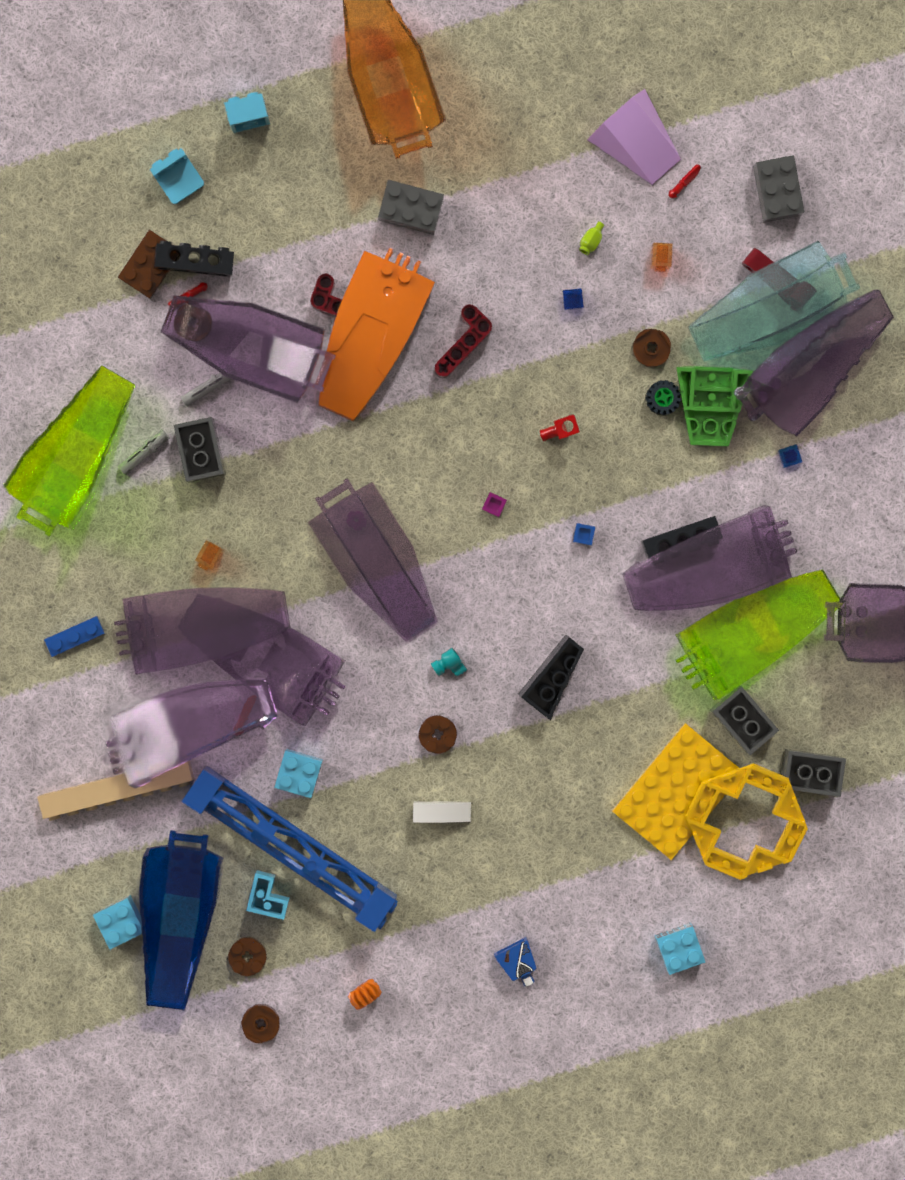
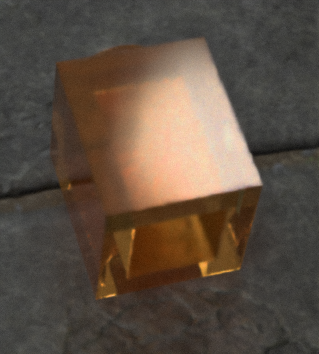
[650,242,673,272]
[195,540,224,571]

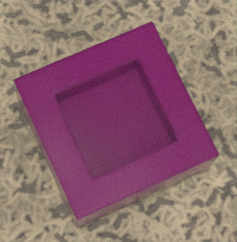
[482,492,507,517]

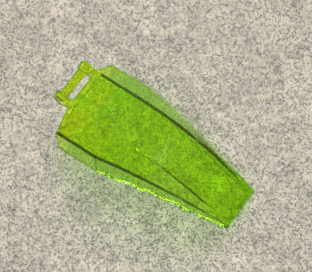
[3,365,135,537]

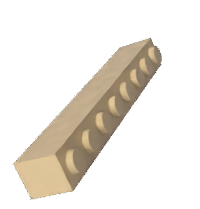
[37,757,194,821]

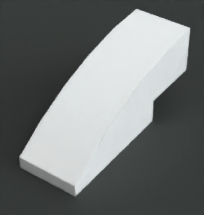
[413,801,471,823]

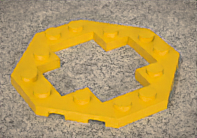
[686,763,808,880]

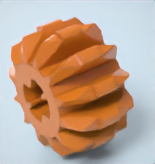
[348,979,382,1010]

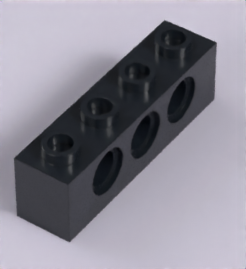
[153,241,234,277]
[641,516,723,565]

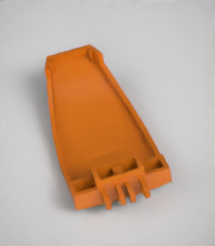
[318,248,435,421]

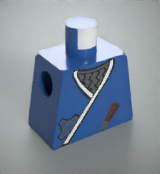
[494,937,537,987]

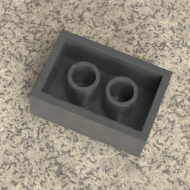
[753,155,805,223]
[378,180,444,235]
[174,417,226,483]
[710,685,779,755]
[782,749,846,797]

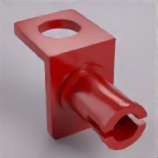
[540,414,580,441]

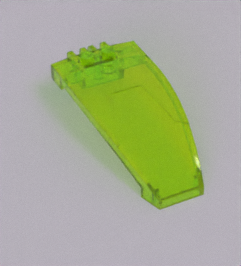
[675,569,843,701]

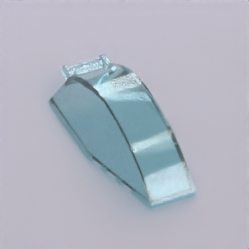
[688,241,860,362]

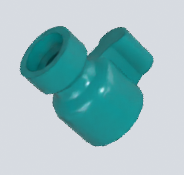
[431,648,467,677]

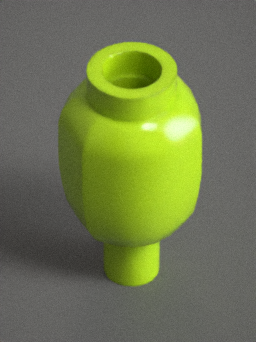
[579,221,605,255]

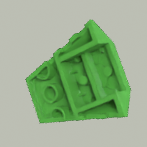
[676,366,753,446]

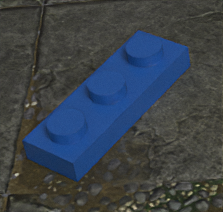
[44,616,105,657]

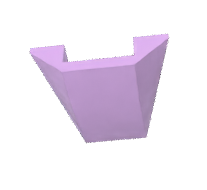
[587,89,681,185]

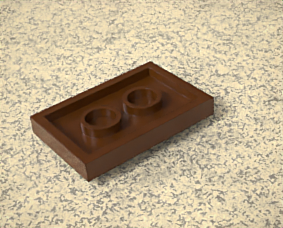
[118,229,179,299]

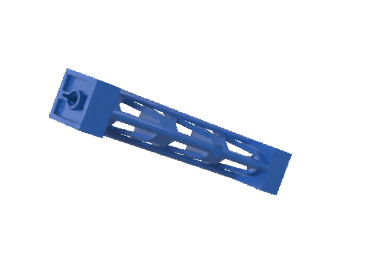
[181,766,398,932]

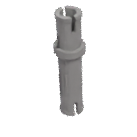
[181,366,236,407]
[118,429,170,475]

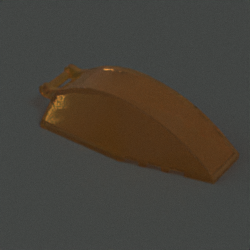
[343,0,446,159]

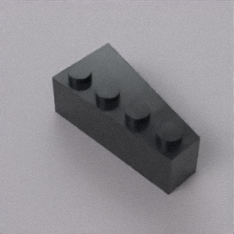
[518,634,584,721]

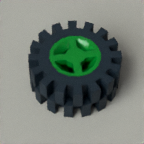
[645,380,681,416]

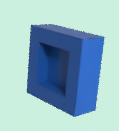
[573,523,595,546]

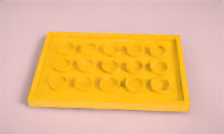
[612,723,739,860]

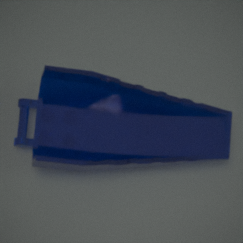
[139,830,224,1010]

